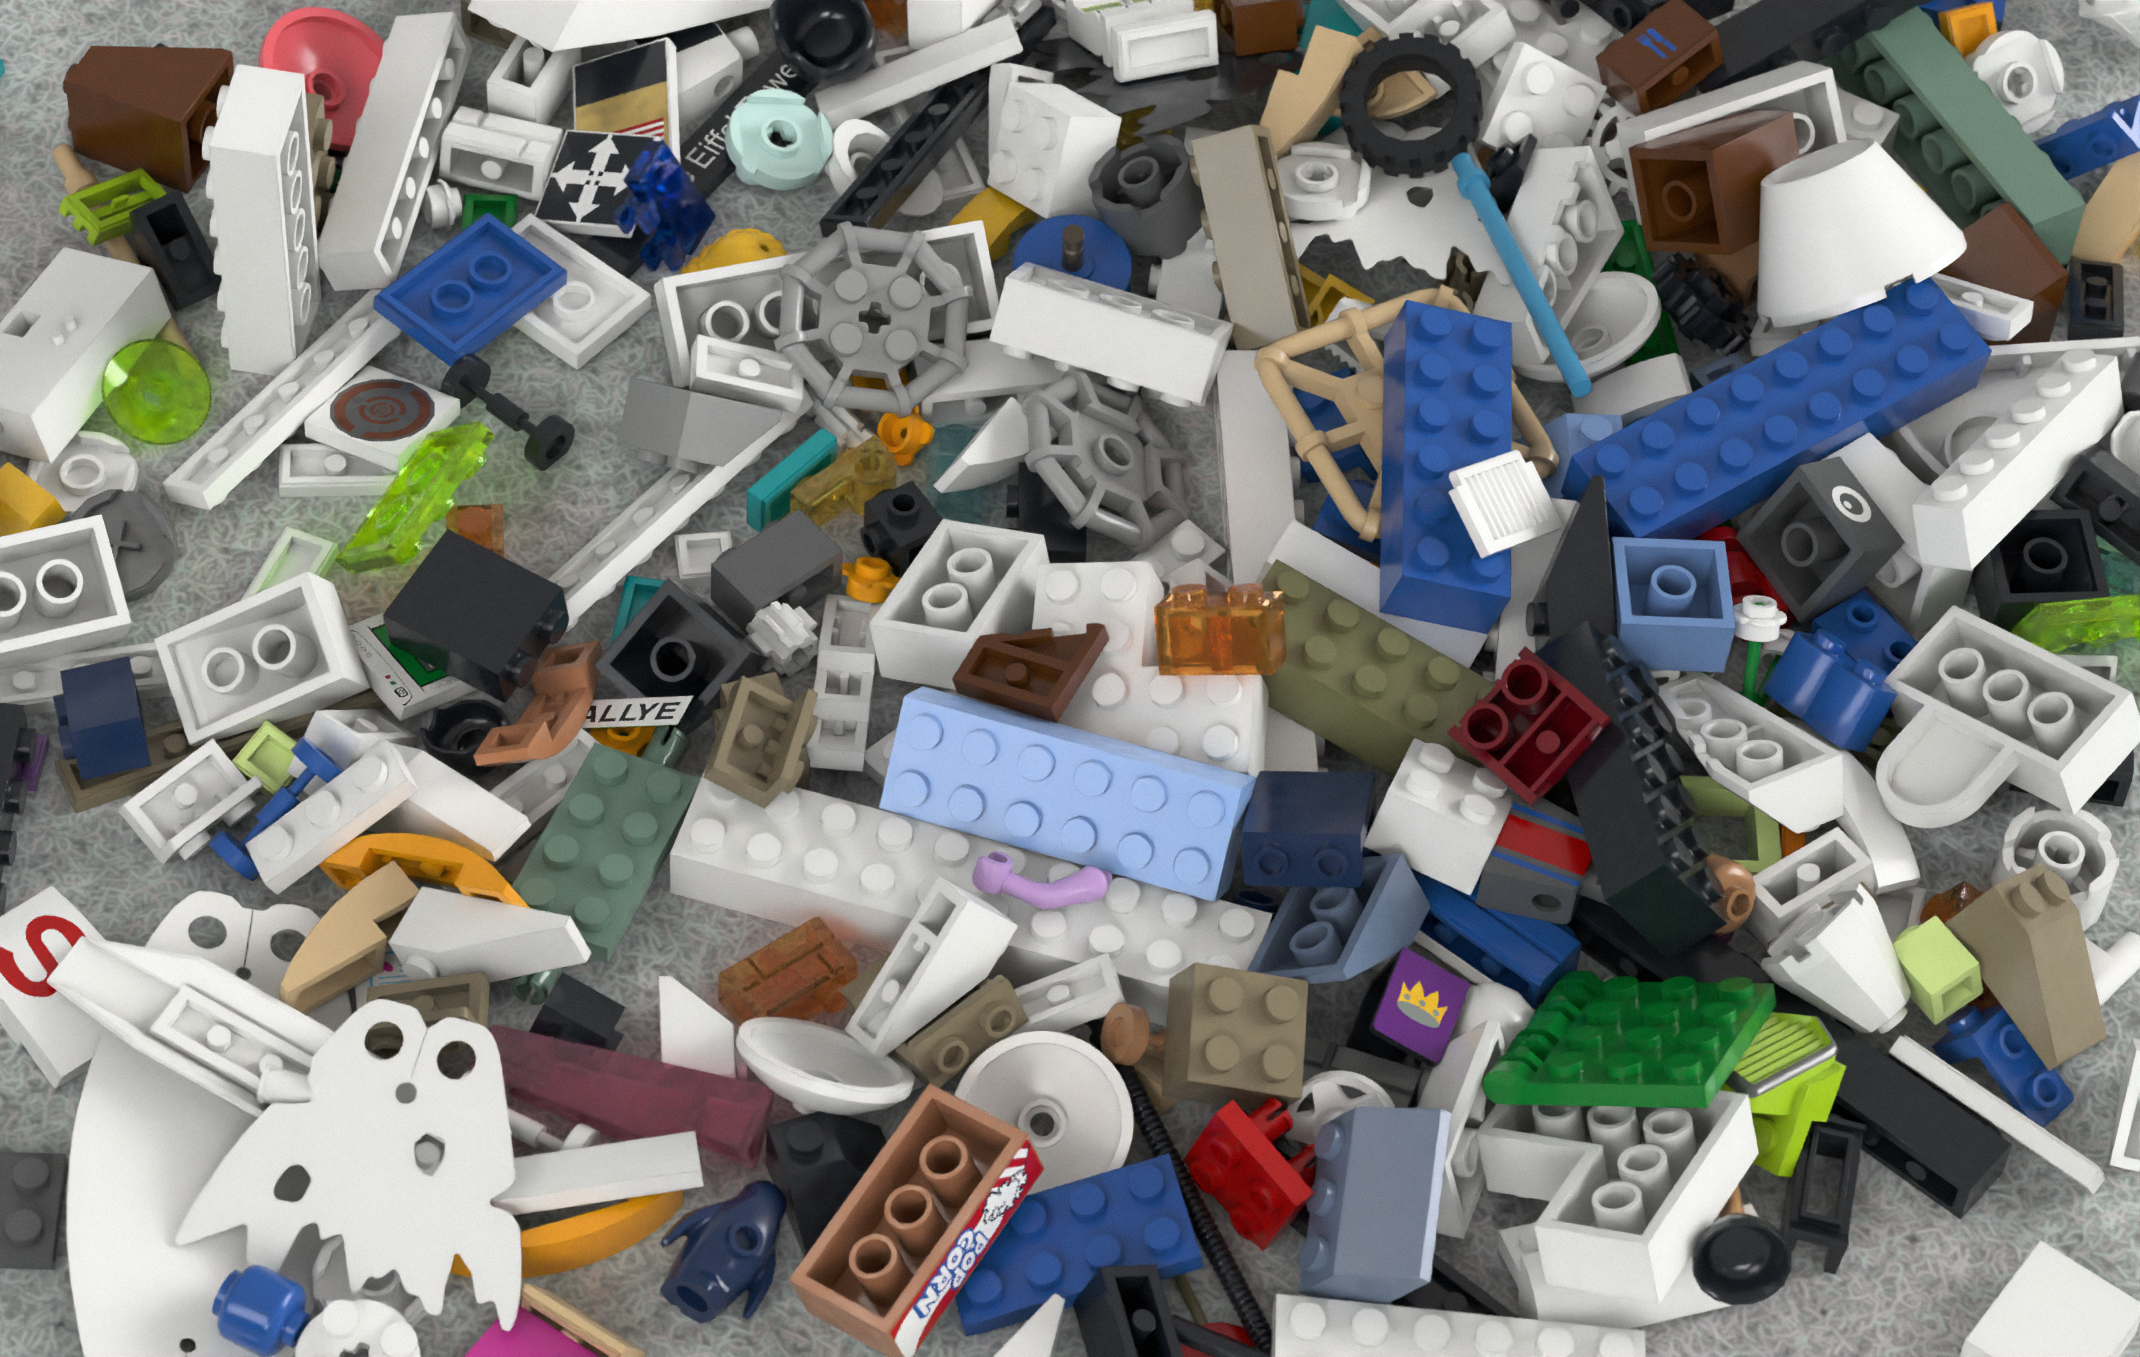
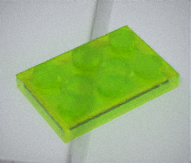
[334,421,495,574]

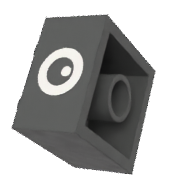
[1736,456,1905,623]

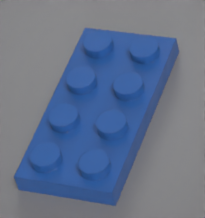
[955,1153,1204,1336]

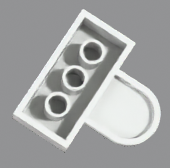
[1876,605,2140,828]

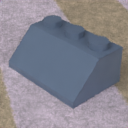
[1299,1107,1451,1305]

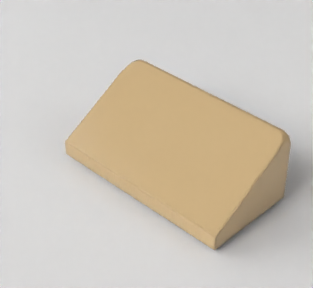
[520,1283,646,1357]

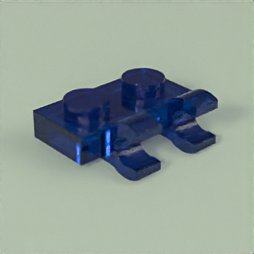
[613,141,716,272]

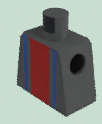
[1475,795,1610,925]

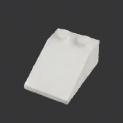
[154,571,370,747]

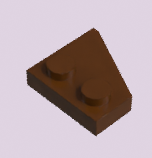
[952,623,1109,723]

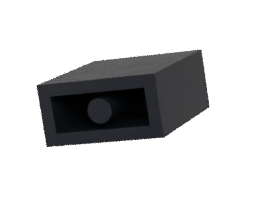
[383,529,569,703]

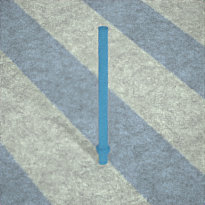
[1451,152,1592,397]

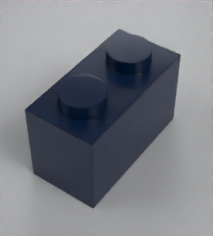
[53,656,151,781]

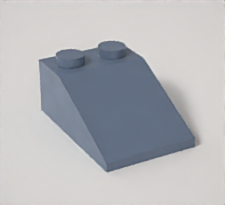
[1247,853,1431,985]

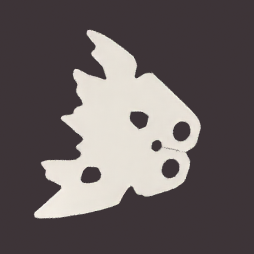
[1204,119,1512,286]
[175,999,521,1331]

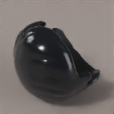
[769,0,878,84]

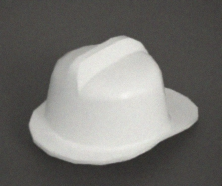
[824,119,944,217]

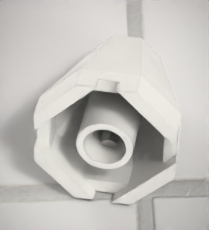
[1760,883,1911,1034]

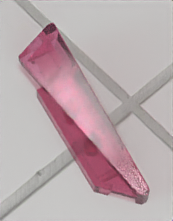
[469,1024,774,1169]

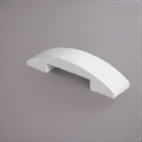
[1782,716,1921,895]

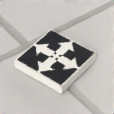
[534,129,665,238]

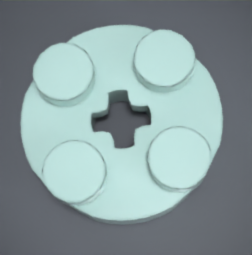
[725,89,833,190]

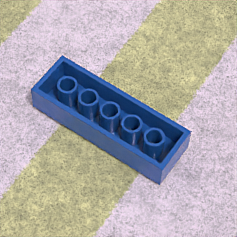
[1379,300,1512,634]

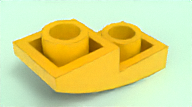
[948,186,1038,263]

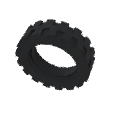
[1339,33,1483,178]

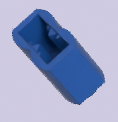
[1763,629,1898,752]

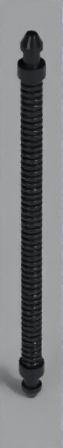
[1084,1016,1272,1354]

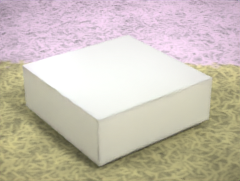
[674,531,732,588]

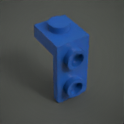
[1932,1004,2074,1128]

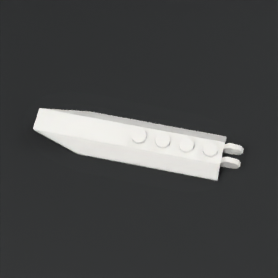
[47,936,513,1176]

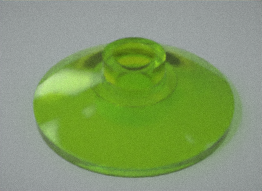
[101,339,212,446]

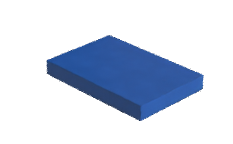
[374,212,568,367]

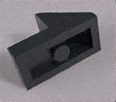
[129,189,222,312]

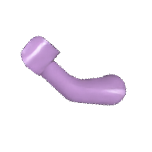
[972,851,1112,909]

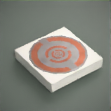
[304,365,460,472]

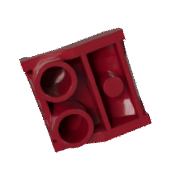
[1447,646,1611,807]

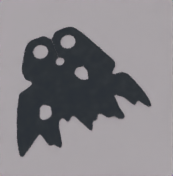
[1034,30,1307,136]

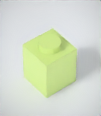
[1892,915,1983,1025]

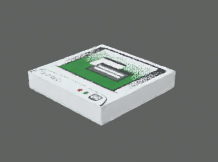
[349,612,478,721]

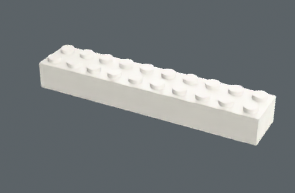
[670,765,1272,1026]

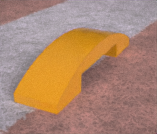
[318,833,530,908]
[450,1190,684,1278]

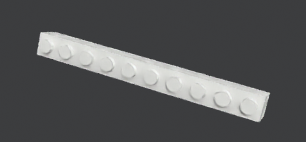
[1212,350,1328,772]

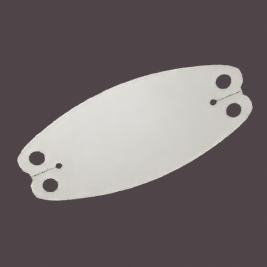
[67,890,352,1357]

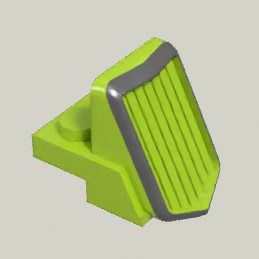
[1720,1012,1846,1177]

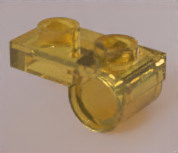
[790,435,897,528]

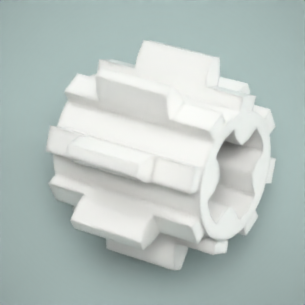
[745,601,819,677]

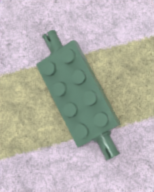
[510,725,701,1005]

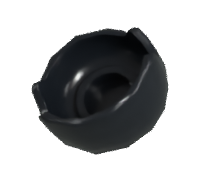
[419,699,512,779]

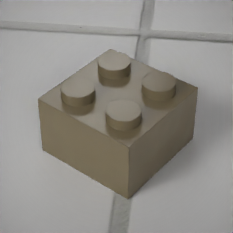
[1162,962,1309,1114]

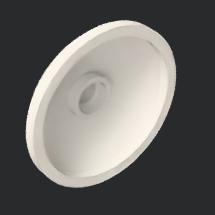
[1512,271,1661,383]
[736,1017,915,1115]
[955,1031,1133,1196]

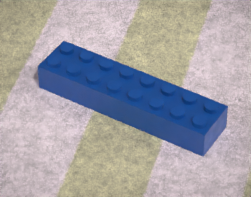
[1560,277,1992,543]

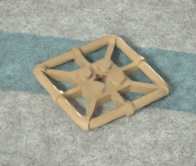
[1254,284,1560,543]

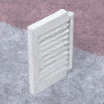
[1449,450,1564,559]

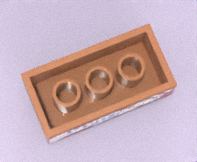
[789,1083,1045,1357]

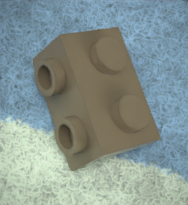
[703,676,818,809]
[364,972,490,1060]

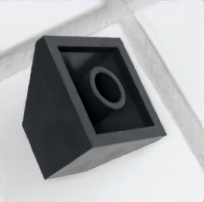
[765,1111,887,1258]

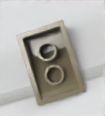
[1944,862,2107,1071]

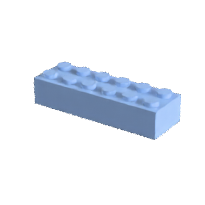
[879,686,1256,902]

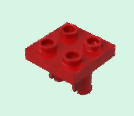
[1183,1097,1317,1251]

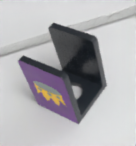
[1345,947,1470,1069]

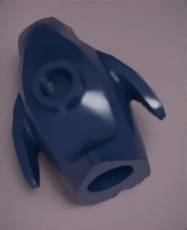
[660,1180,787,1323]

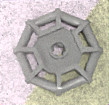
[774,221,974,419]
[1022,370,1191,552]

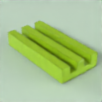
[58,168,167,246]

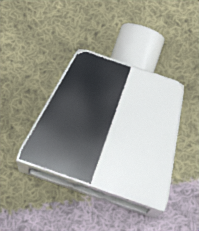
[626,22,759,128]

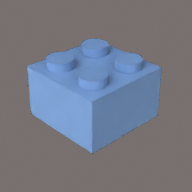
[1610,537,1736,673]

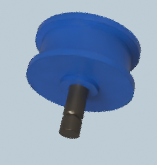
[1012,215,1132,293]

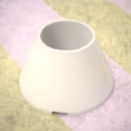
[1757,138,1967,327]

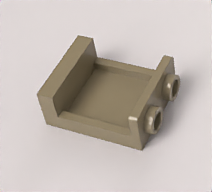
[839,952,1029,1088]

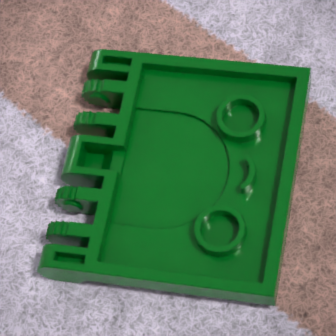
[1482,971,1777,1108]

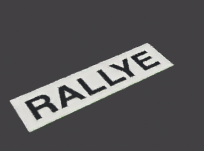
[581,696,694,729]

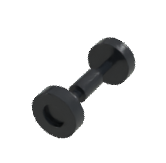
[440,354,575,471]

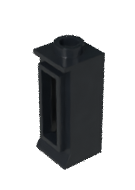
[1780,1113,1866,1274]

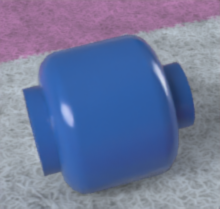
[212,1264,311,1357]

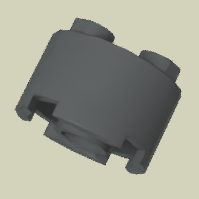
[1088,133,1205,260]

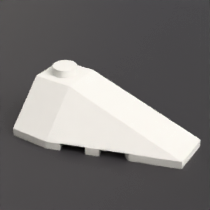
[1654,672,1844,834]

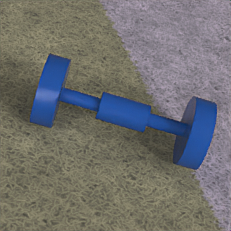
[209,736,344,881]

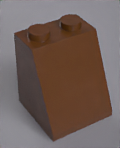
[63,46,234,194]
[1628,110,1800,255]
[1937,202,2069,346]

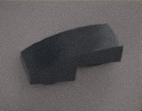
[1477,133,1537,221]

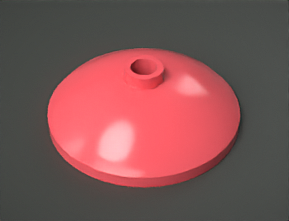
[258,7,385,152]

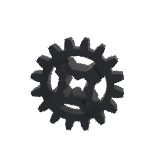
[1651,252,1753,356]

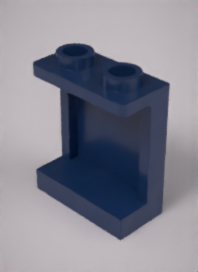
[1241,771,1377,888]

